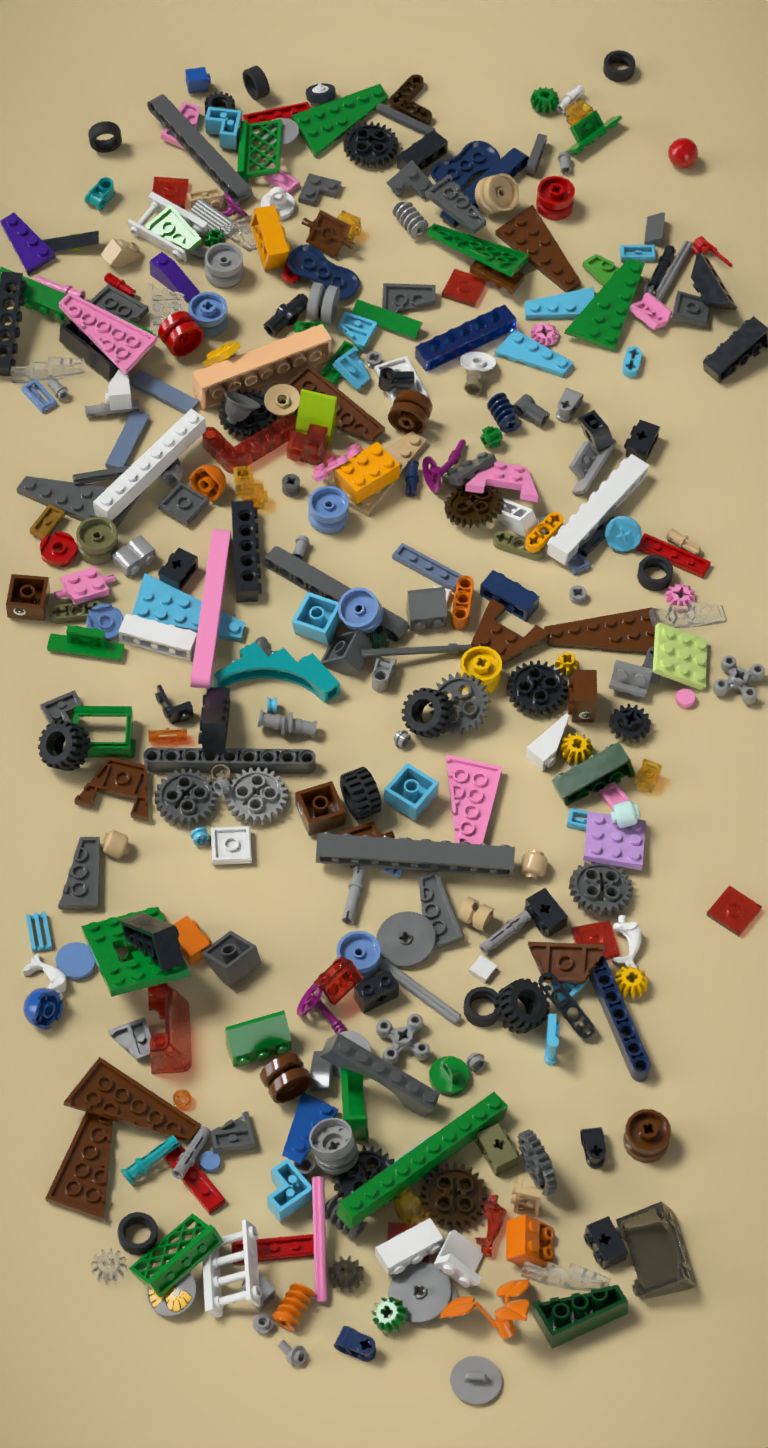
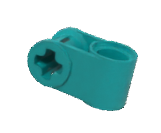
[85,177,115,211]

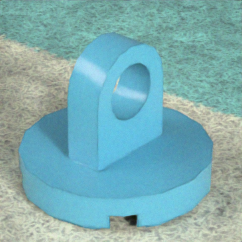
[605,516,642,552]

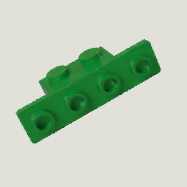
[566,110,623,155]
[47,625,124,661]

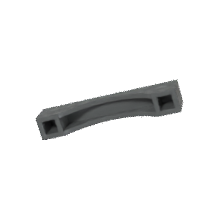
[320,1033,440,1117]

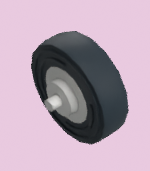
[306,83,336,103]

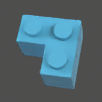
[205,107,242,150]
[267,1158,313,1222]

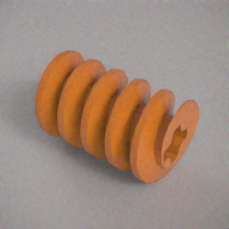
[273,1283,316,1331]

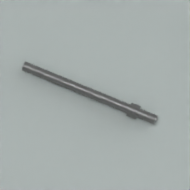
[361,643,472,657]

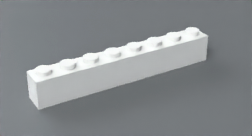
[93,409,206,521]
[547,454,650,565]

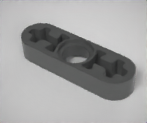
[526,134,547,175]

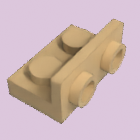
[186,188,225,212]
[511,1175,543,1217]

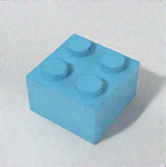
[292,592,342,645]
[384,763,439,821]

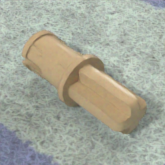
[666,528,701,555]

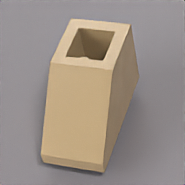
[101,238,143,268]

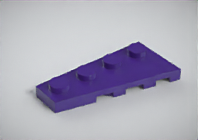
[0,212,56,275]

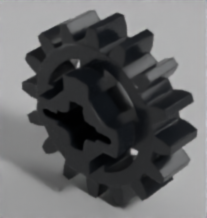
[609,704,651,743]

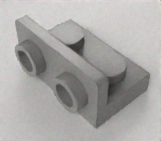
[609,660,653,697]

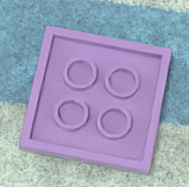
[583,811,646,870]

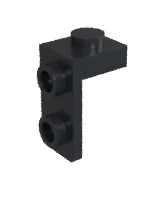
[155,684,193,725]

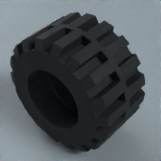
[401,688,455,738]
[38,720,91,771]
[340,767,382,820]
[494,978,550,1034]

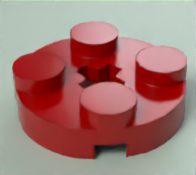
[40,532,77,568]

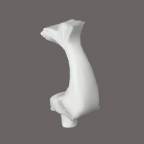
[612,915,642,969]
[23,953,67,1000]

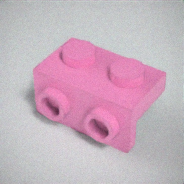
[629,292,673,330]

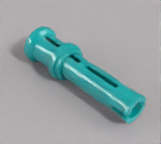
[120,1135,180,1185]

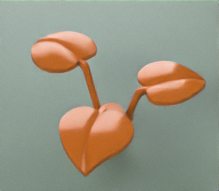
[440,1279,530,1338]

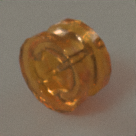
[173,1089,191,1110]

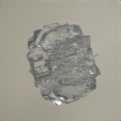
[91,1248,127,1286]

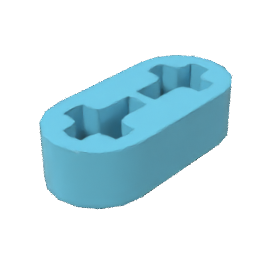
[622,346,642,378]

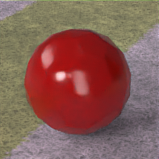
[668,138,698,168]

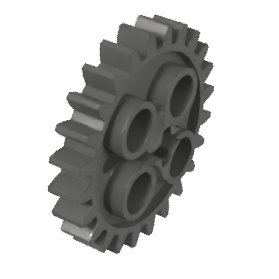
[429,672,491,735]
[155,769,218,827]
[568,861,633,917]
[518,1129,557,1196]

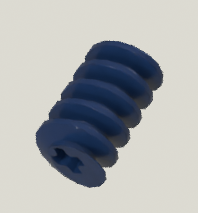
[487,393,521,433]

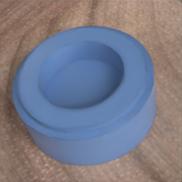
[199,1151,220,1173]

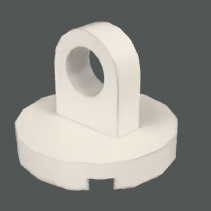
[261,187,295,220]

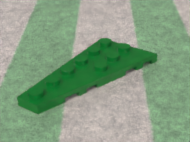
[564,258,645,352]

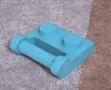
[544,1014,560,1065]

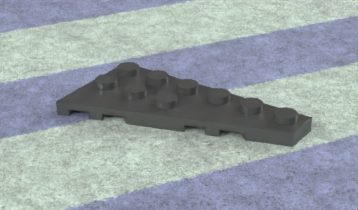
[17,476,140,530]

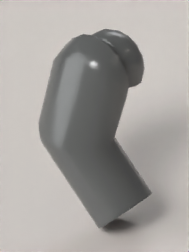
[255,637,274,657]

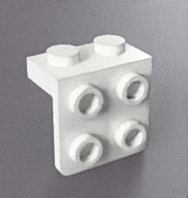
[434,1230,483,1288]

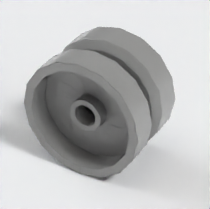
[205,243,243,288]
[306,282,340,325]

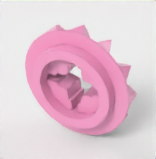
[530,322,559,346]
[665,583,695,609]

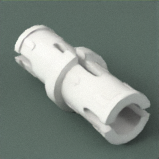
[556,85,585,114]

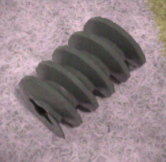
[325,1194,368,1240]

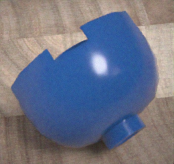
[23,988,64,1030]

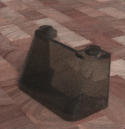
[616,1201,697,1300]

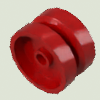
[536,176,575,221]
[158,311,204,357]

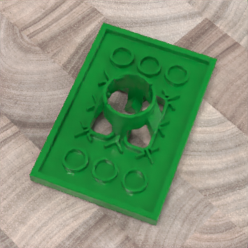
[81,907,190,997]

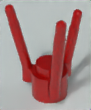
[693,236,732,267]

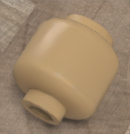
[101,830,131,859]
[520,850,548,880]

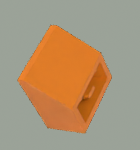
[506,1214,554,1268]

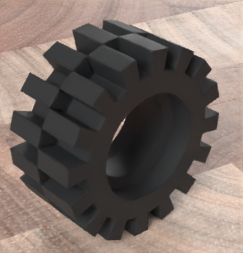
[205,92,235,114]

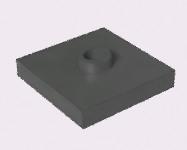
[671,291,710,328]
[158,482,210,526]

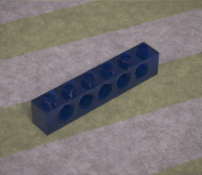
[415,304,516,372]

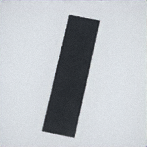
[43,231,99,251]

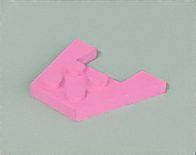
[465,461,539,503]

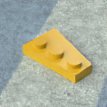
[202,341,241,367]

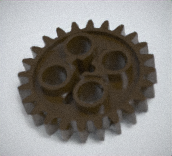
[444,485,504,528]
[420,1162,488,1230]

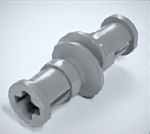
[257,710,317,738]

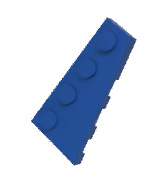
[282,1092,339,1165]

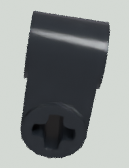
[580,1127,606,1169]

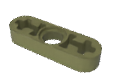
[493,531,545,561]
[49,601,102,624]

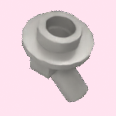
[278,1340,306,1367]

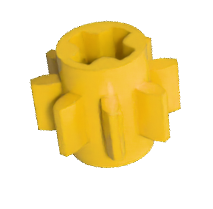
[555,651,579,676]

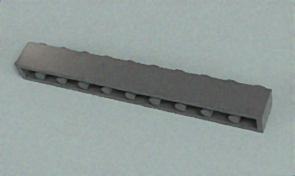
[316,832,515,877]

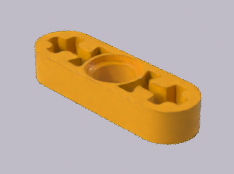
[525,512,564,553]

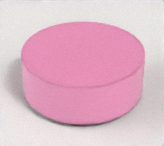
[676,689,695,708]

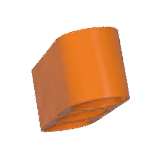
[451,576,474,630]

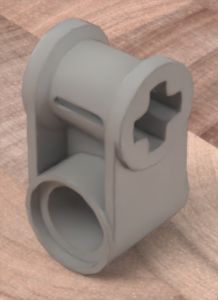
[556,388,584,422]
[372,656,397,692]

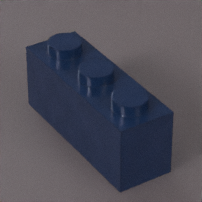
[480,570,540,622]

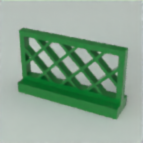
[237,119,283,183]
[129,1213,224,1298]

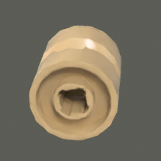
[458,897,494,932]

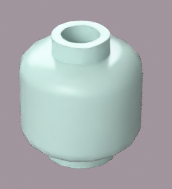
[610,800,640,828]

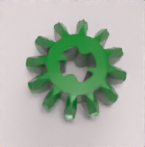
[530,87,559,115]
[371,1296,409,1333]

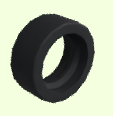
[603,50,635,82]
[242,66,270,100]
[88,121,122,153]
[637,555,673,591]
[463,987,499,1027]
[117,1212,158,1255]

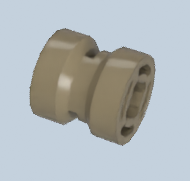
[464,370,485,395]
[211,764,230,784]

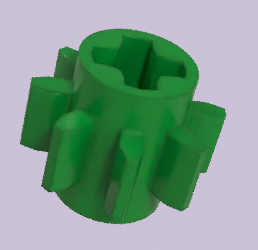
[205,229,225,248]
[480,426,503,449]

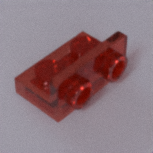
[313,956,363,1005]

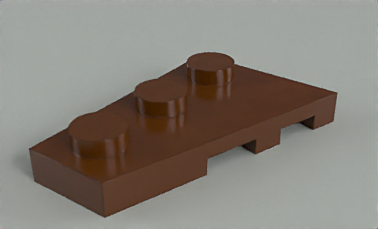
[469,260,525,295]

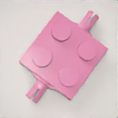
[54,567,116,605]

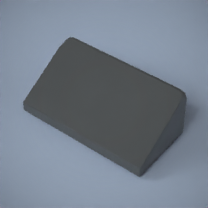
[644,212,665,246]

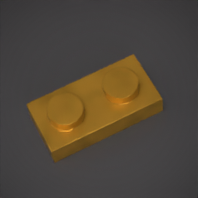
[29,504,65,539]

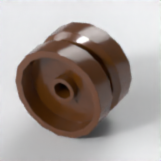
[388,390,433,434]
[260,1053,313,1103]
[623,1109,671,1163]

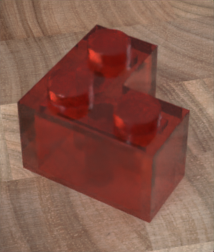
[287,424,328,465]

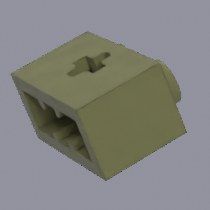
[476,1123,519,1176]

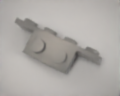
[569,439,617,495]

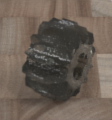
[328,1256,364,1293]

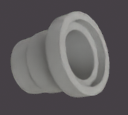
[163,465,185,487]
[294,1155,315,1179]

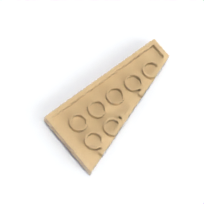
[326,431,427,516]

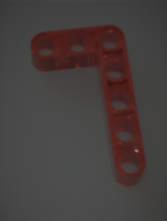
[202,414,297,474]

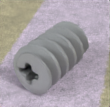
[392,202,428,238]

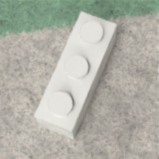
[375,1218,443,1276]

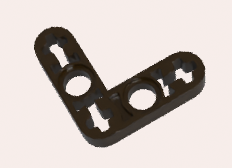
[389,74,432,125]

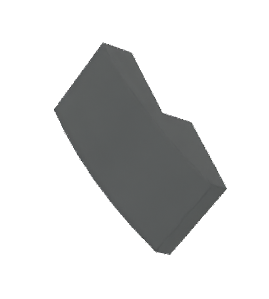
[309,1051,334,1091]

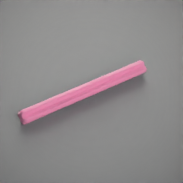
[312,1176,327,1303]

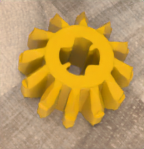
[560,732,593,764]
[615,964,648,1000]

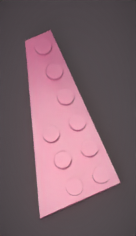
[446,755,502,845]

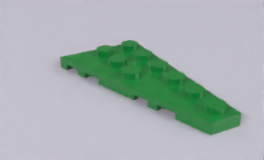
[291,84,388,158]
[427,224,530,277]

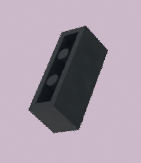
[397,130,448,171]

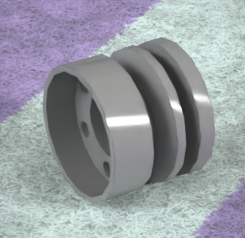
[309,1118,359,1174]

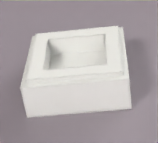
[469,955,497,983]

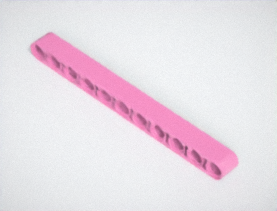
[191,529,231,689]

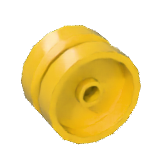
[460,646,502,694]

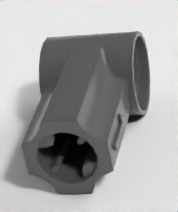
[513,394,550,426]

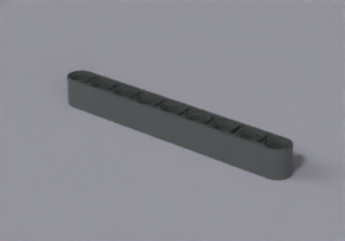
[147,94,253,204]
[263,546,410,642]
[143,747,316,774]

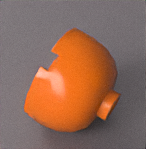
[189,464,226,502]

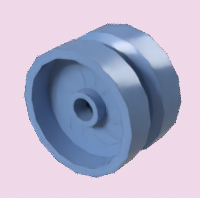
[188,292,228,338]
[308,486,349,534]
[338,587,384,634]
[336,931,381,983]

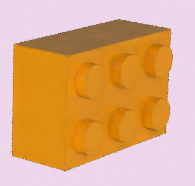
[250,205,290,271]
[334,442,400,505]

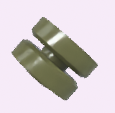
[76,516,118,565]

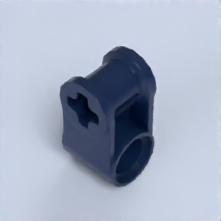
[333,1326,376,1362]

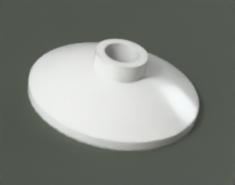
[460,352,496,372]

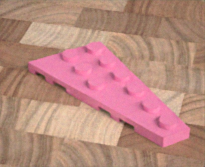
[59,292,157,375]

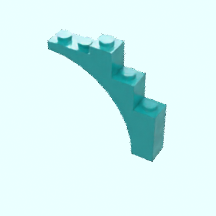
[213,642,340,703]

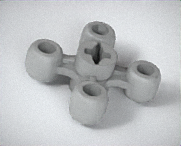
[713,656,765,705]
[376,1014,430,1065]

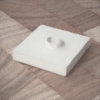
[211,826,252,865]

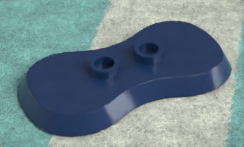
[430,141,500,188]
[287,245,360,300]

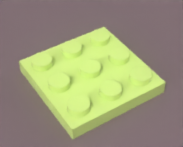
[653,622,708,690]

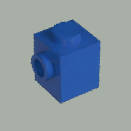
[185,67,211,93]

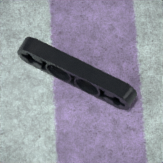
[538,972,595,1038]

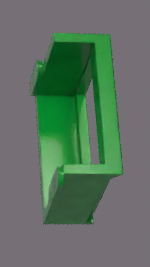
[72,706,136,758]
[341,1068,369,1143]

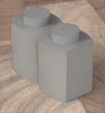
[112,535,156,577]

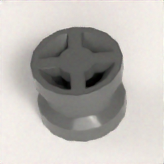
[282,474,300,497]

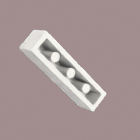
[118,614,197,661]

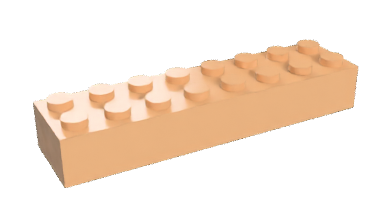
[193,324,332,410]

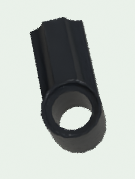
[378,368,415,391]

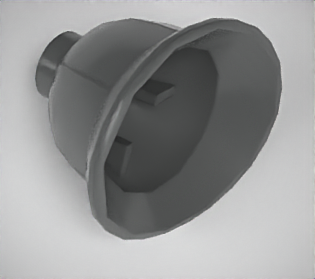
[224,391,260,424]

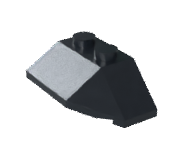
[691,252,738,310]

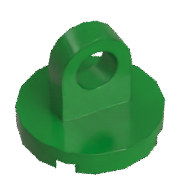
[429,1056,470,1096]

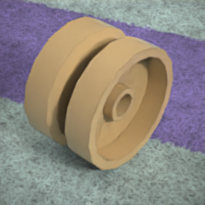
[475,173,519,215]

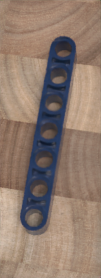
[440,148,529,227]
[589,955,651,1082]

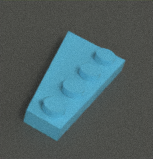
[524,287,594,320]
[494,330,573,378]

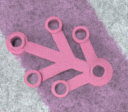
[312,443,363,482]

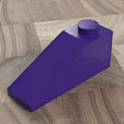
[149,252,200,303]

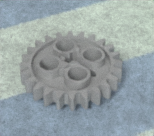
[225,767,288,825]

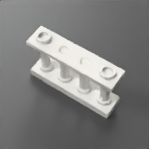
[127,192,210,262]
[202,1220,262,1318]

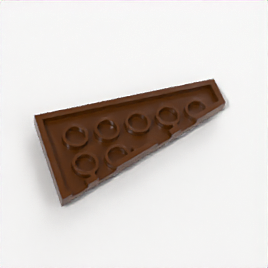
[495,204,581,293]
[280,364,385,443]
[544,607,658,655]
[63,1057,201,1143]
[45,1112,113,1222]

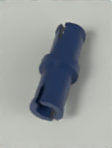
[405,460,419,497]

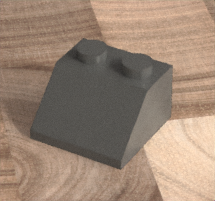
[406,587,447,631]
[320,629,373,675]
[201,930,262,986]

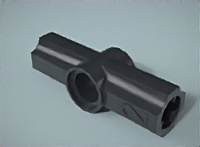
[263,293,308,336]

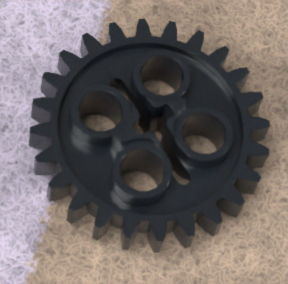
[343,121,398,168]
[219,388,277,440]
[506,660,568,717]
[332,1146,395,1207]

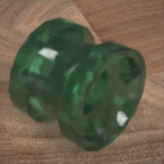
[369,629,390,649]

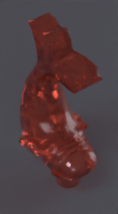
[475,1194,507,1257]

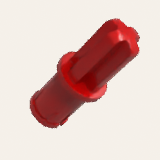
[104,272,136,298]

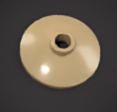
[264,384,300,416]

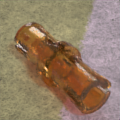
[148,728,187,743]

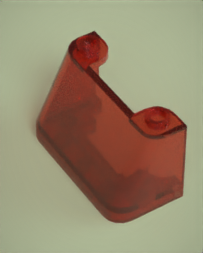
[147,983,192,1074]

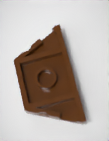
[528,942,606,984]

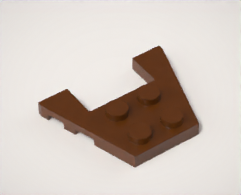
[471,599,550,665]
[74,757,148,822]

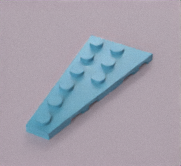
[132,573,245,642]

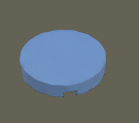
[86,604,123,641]
[56,942,96,981]

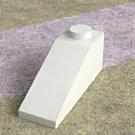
[105,369,132,411]
[498,498,539,537]
[526,713,569,771]

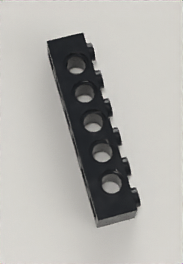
[0,272,27,376]
[231,500,262,603]

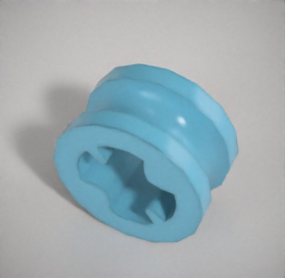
[267,697,277,714]
[190,827,210,845]

